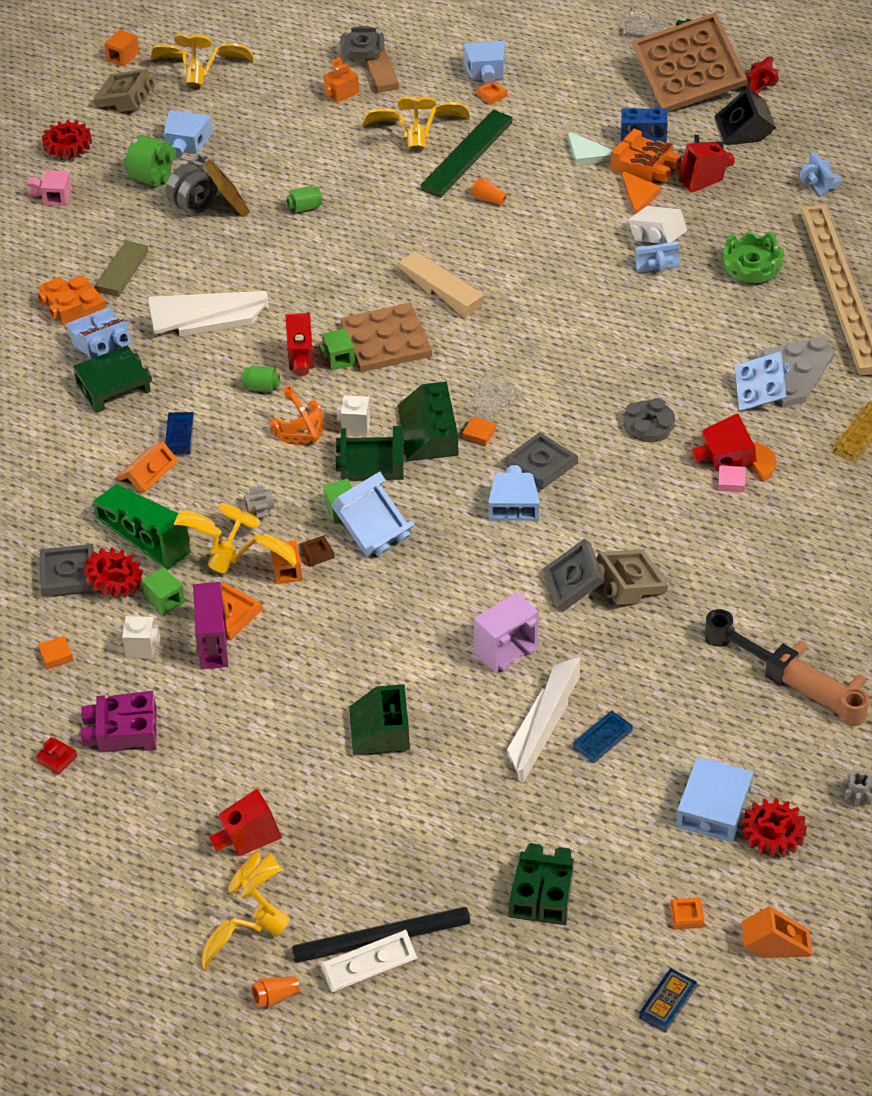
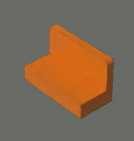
[116,441,178,493]

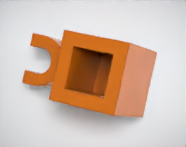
[323,57,359,103]

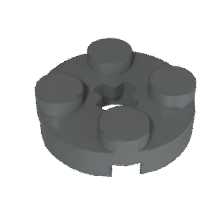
[340,26,385,60]
[624,398,675,442]

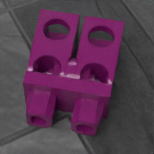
[81,690,157,753]

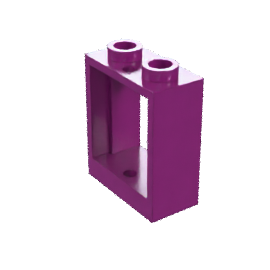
[193,582,229,670]

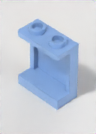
[331,472,415,557]
[676,757,753,842]

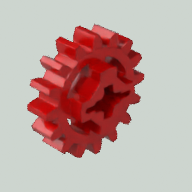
[42,120,92,159]
[83,547,143,599]
[741,798,807,858]

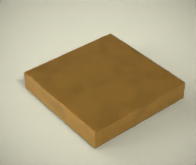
[204,159,250,217]

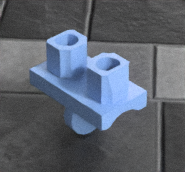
[799,152,841,196]
[635,242,680,273]

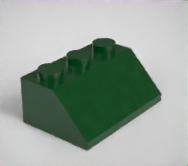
[397,381,459,462]

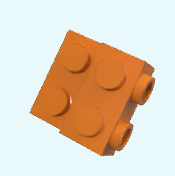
[37,275,106,326]

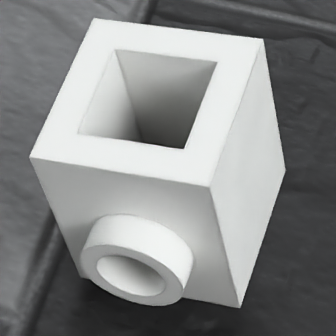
[337,396,370,436]
[122,616,160,659]

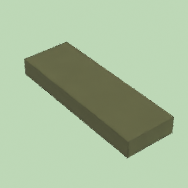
[96,241,149,297]

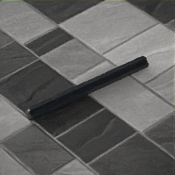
[292,906,470,962]

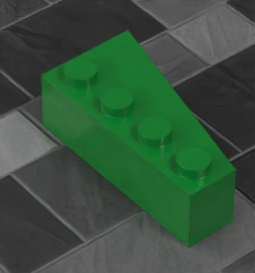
[93,484,191,570]

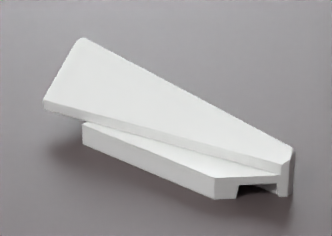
[148,291,269,336]
[507,658,580,783]

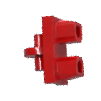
[741,56,779,94]

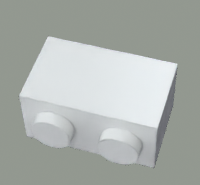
[628,206,687,244]

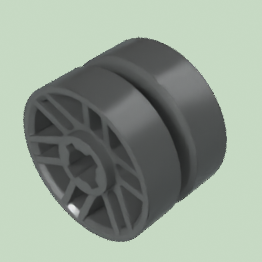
[166,164,217,215]

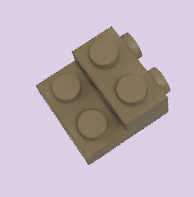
[93,69,155,112]
[596,549,669,605]

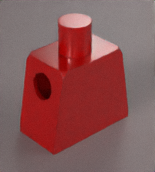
[679,142,735,193]
[285,313,314,376]
[691,413,757,471]
[209,788,282,856]

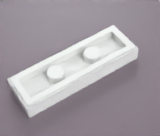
[320,930,417,993]

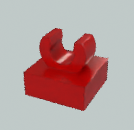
[36,737,78,775]

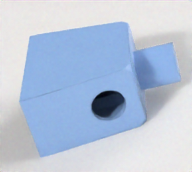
[463,41,505,83]
[164,110,213,158]
[489,465,539,521]

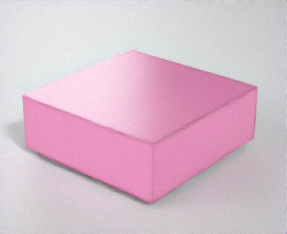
[718,466,746,492]

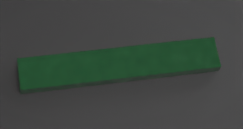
[421,110,513,198]

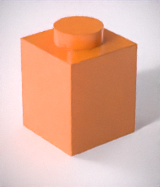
[104,29,140,67]
[270,540,302,584]

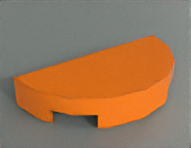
[751,442,776,482]

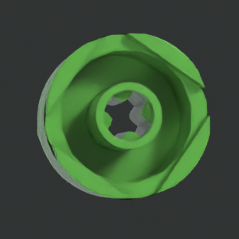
[125,135,176,187]

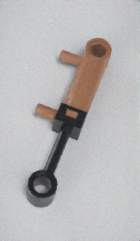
[704,609,869,726]

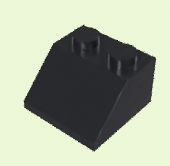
[715,87,776,145]

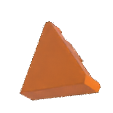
[622,171,661,215]
[221,582,263,640]

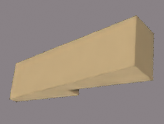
[398,251,484,318]

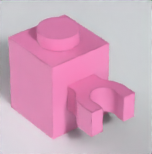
[27,170,72,206]

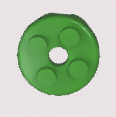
[722,231,784,283]

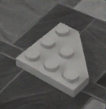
[754,336,834,408]

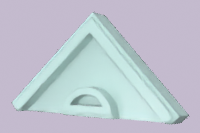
[568,132,613,165]

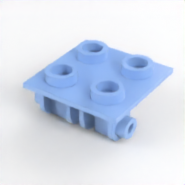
[735,351,789,411]

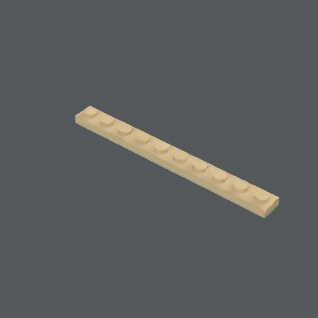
[801,205,872,376]

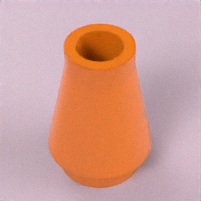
[471,177,507,206]
[251,975,300,1009]

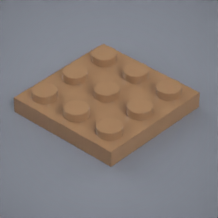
[340,302,432,372]

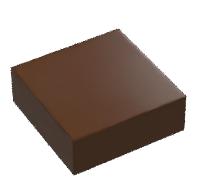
[299,535,335,567]

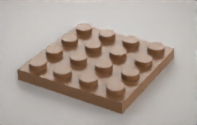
[632,12,748,112]

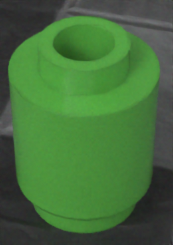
[286,186,323,213]
[242,365,280,392]

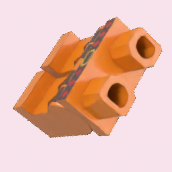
[611,129,682,183]

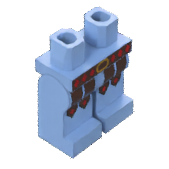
[66,307,132,359]

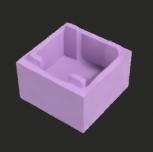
[474,592,539,673]

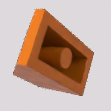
[742,906,813,958]

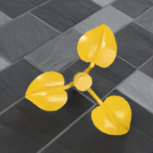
[150,33,254,88]
[363,96,470,151]
[174,503,296,574]
[202,850,290,972]

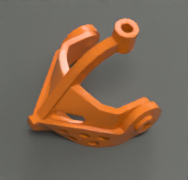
[269,386,324,445]

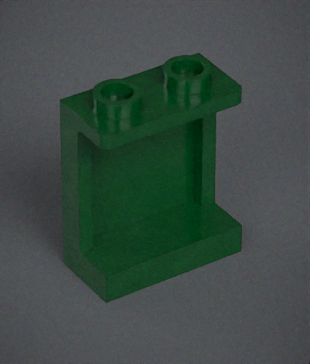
[73,345,152,413]
[335,426,404,481]

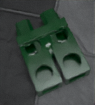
[509,843,574,926]

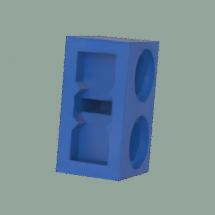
[620,108,668,144]

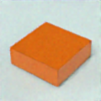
[476,81,507,105]
[462,417,496,447]
[38,636,73,669]
[670,897,704,930]

